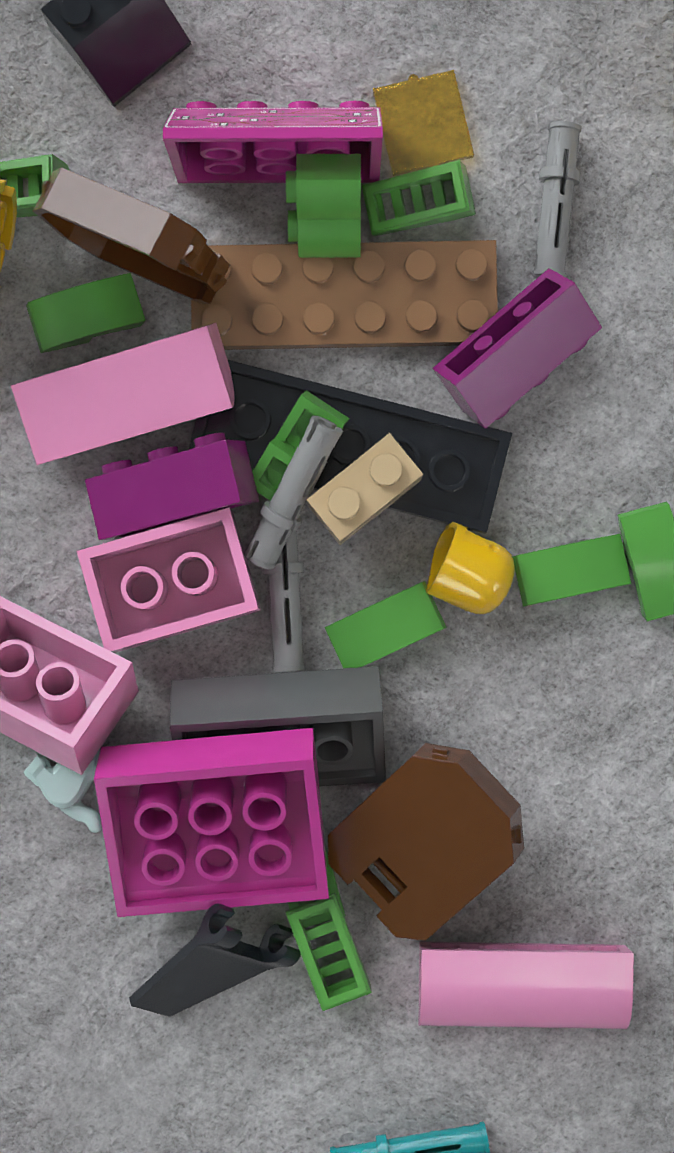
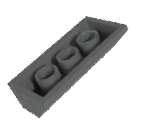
[170,666,386,787]

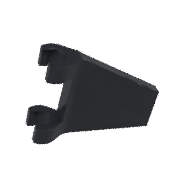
[129,903,301,1017]

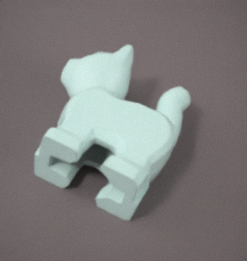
[23,749,102,833]

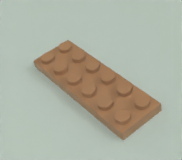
[191,240,498,350]

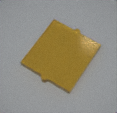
[373,70,474,176]

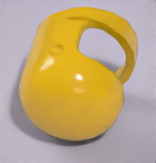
[425,522,515,614]

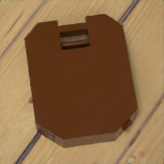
[33,167,230,304]
[328,743,524,941]

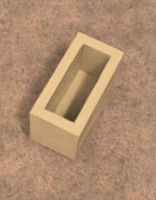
[307,433,423,545]

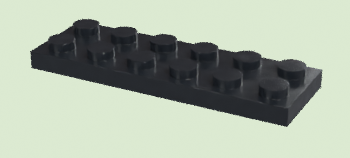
[188,360,512,534]

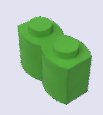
[286,154,361,258]

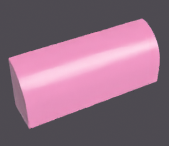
[11,323,234,465]
[418,942,634,1029]

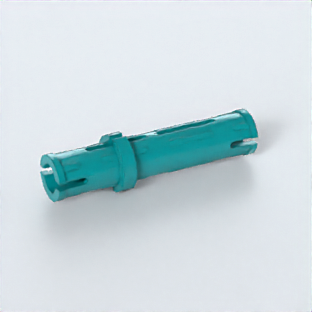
[330,1122,490,1153]

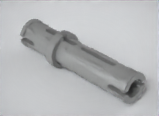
[532,121,582,278]
[244,416,343,570]
[263,531,305,672]

